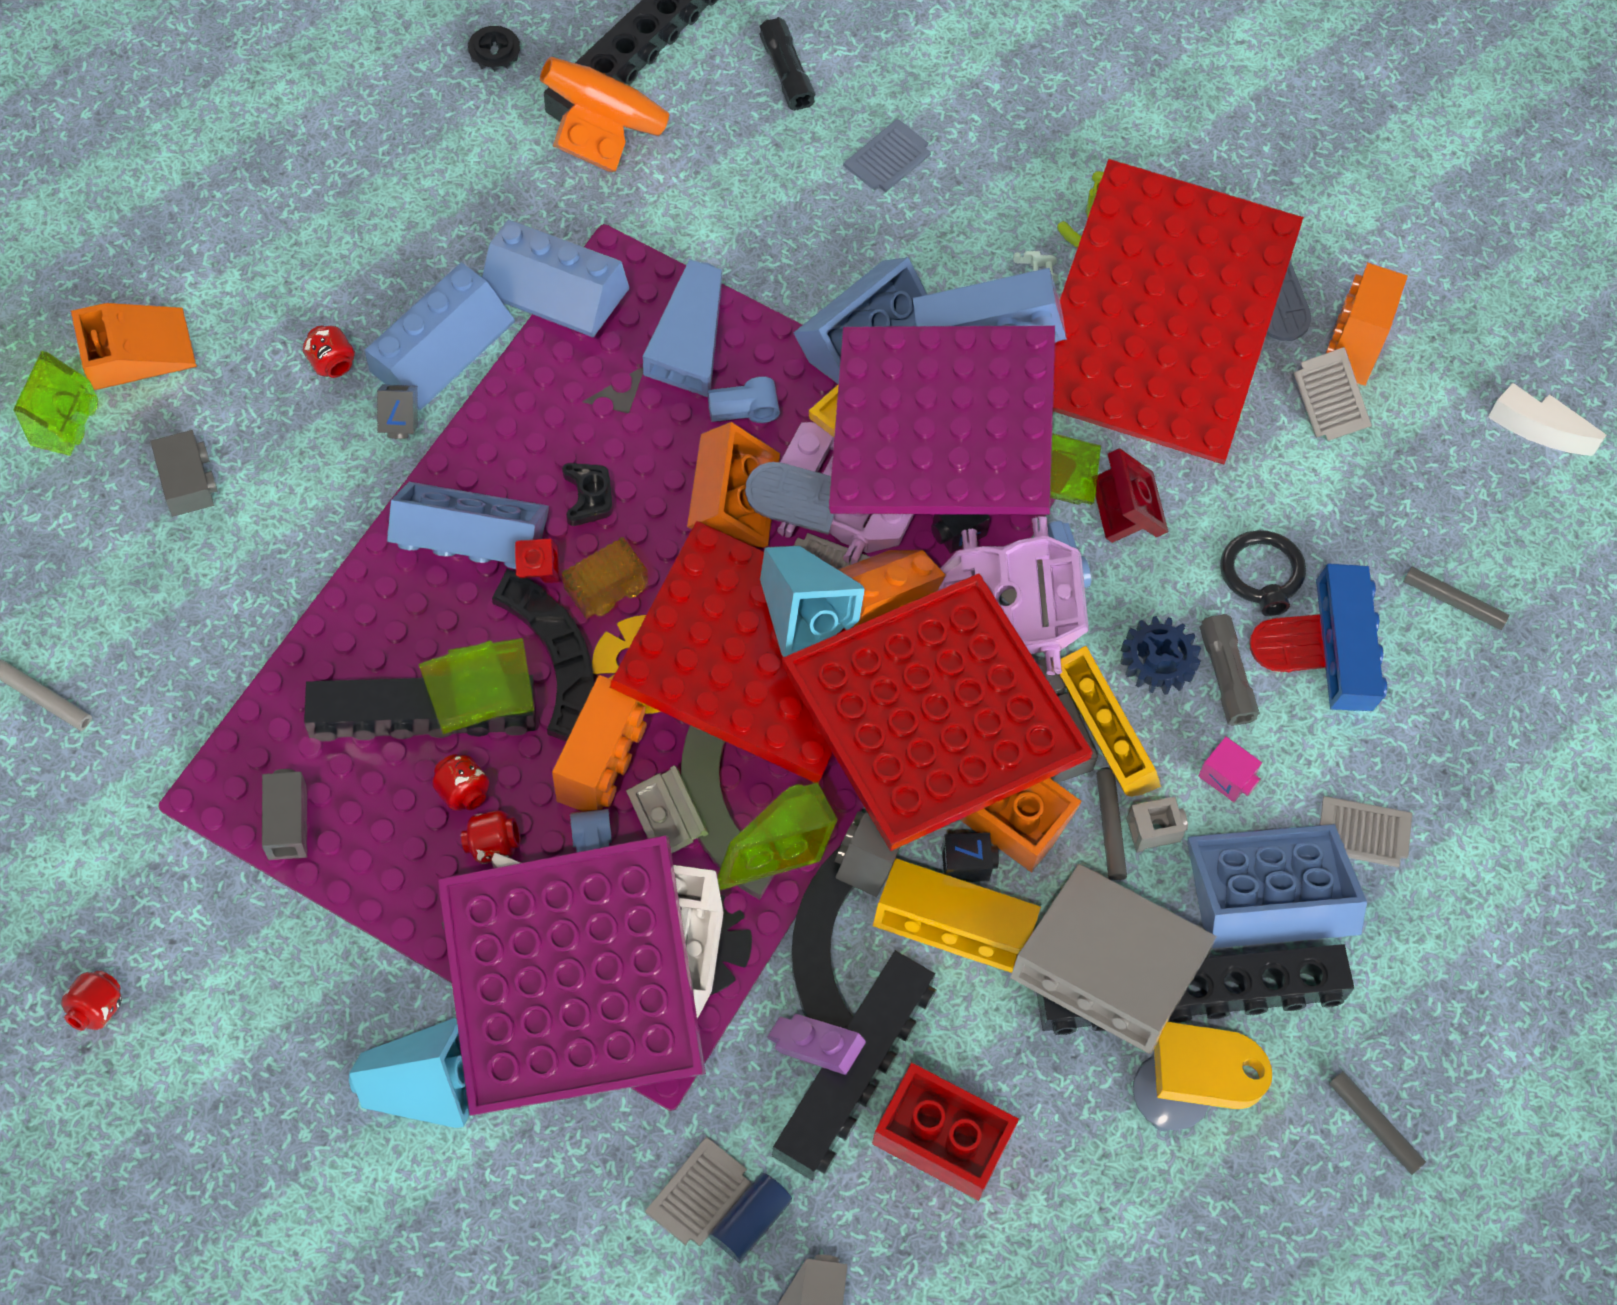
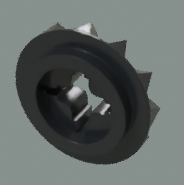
[468,26,521,72]

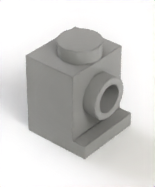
[1126,797,1188,853]

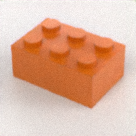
[1325,262,1408,386]
[552,675,647,812]

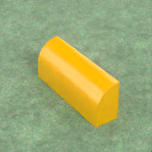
[1059,646,1161,797]
[872,858,1041,973]

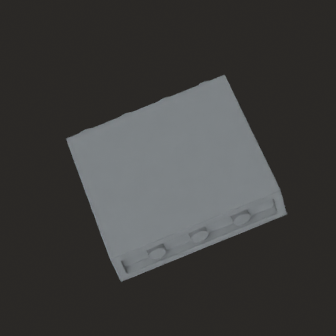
[1010,864,1217,1054]

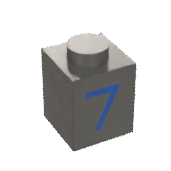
[377,384,418,439]

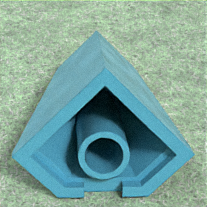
[760,546,865,657]
[349,1018,469,1128]

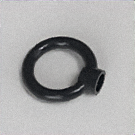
[1220,530,1306,616]

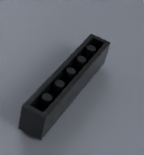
[304,675,536,741]
[772,950,937,1181]

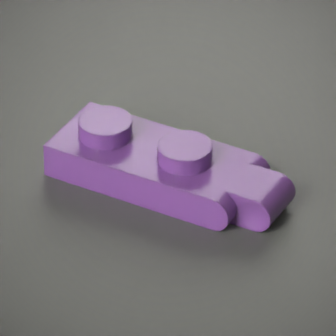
[767,1014,866,1075]

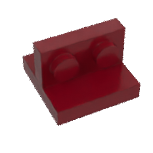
[1091,448,1169,543]

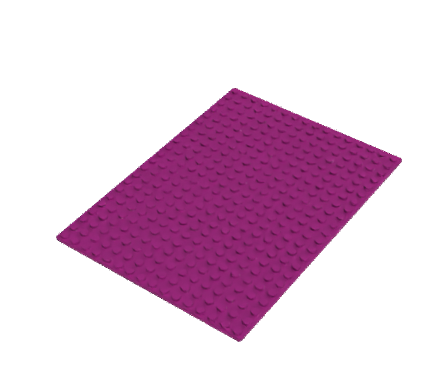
[158,224,1074,1111]

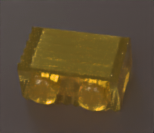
[562,537,648,619]

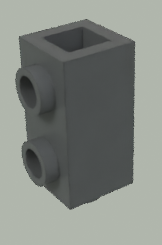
[262,769,307,860]

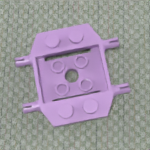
[777,422,914,564]
[938,517,1089,675]

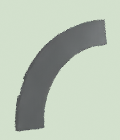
[681,725,778,900]

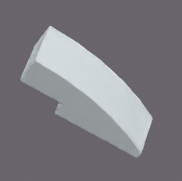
[1488,383,1606,456]

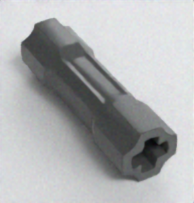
[1199,614,1260,726]

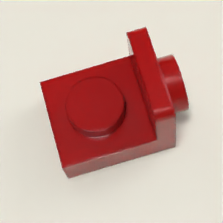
[515,539,559,583]

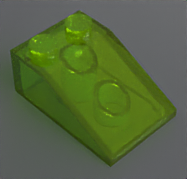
[717,782,837,890]

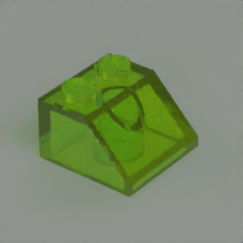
[13,351,98,456]

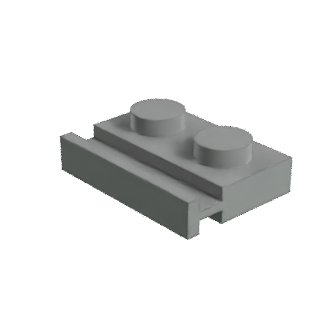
[626,766,709,853]

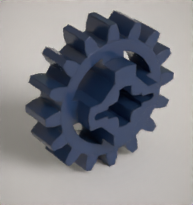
[1120,616,1201,695]

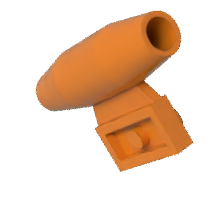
[540,57,669,172]

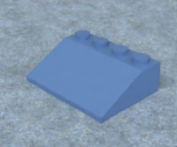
[1187,824,1367,948]

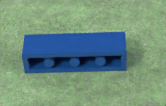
[1316,563,1387,711]

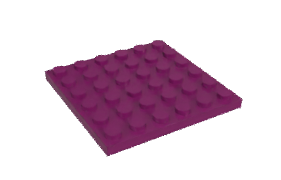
[829,326,1055,515]
[438,836,706,1116]

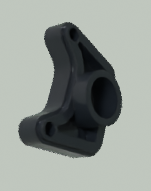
[562,463,613,526]

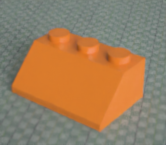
[687,422,780,548]
[838,550,946,630]
[960,778,1082,873]

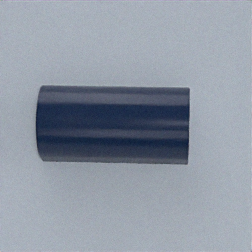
[709,1173,792,1264]

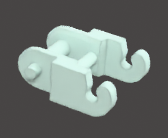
[1013,251,1058,283]

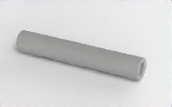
[0,660,92,731]

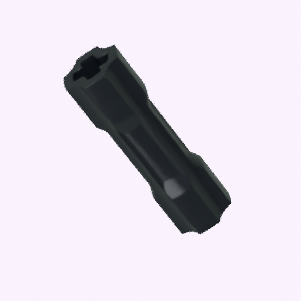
[759,17,816,111]

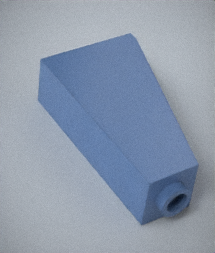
[643,259,722,397]

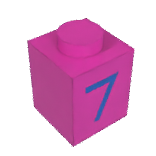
[1198,736,1262,803]

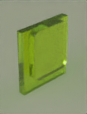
[1050,433,1101,505]

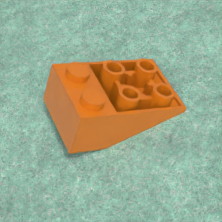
[71,303,197,391]

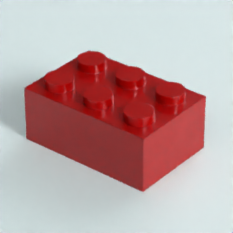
[872,1062,1019,1201]

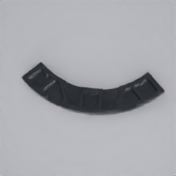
[492,568,594,742]
[791,845,855,1029]

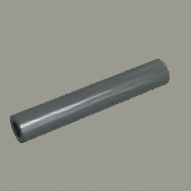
[1403,566,1510,631]
[1096,769,1127,880]
[1329,1071,1426,1175]

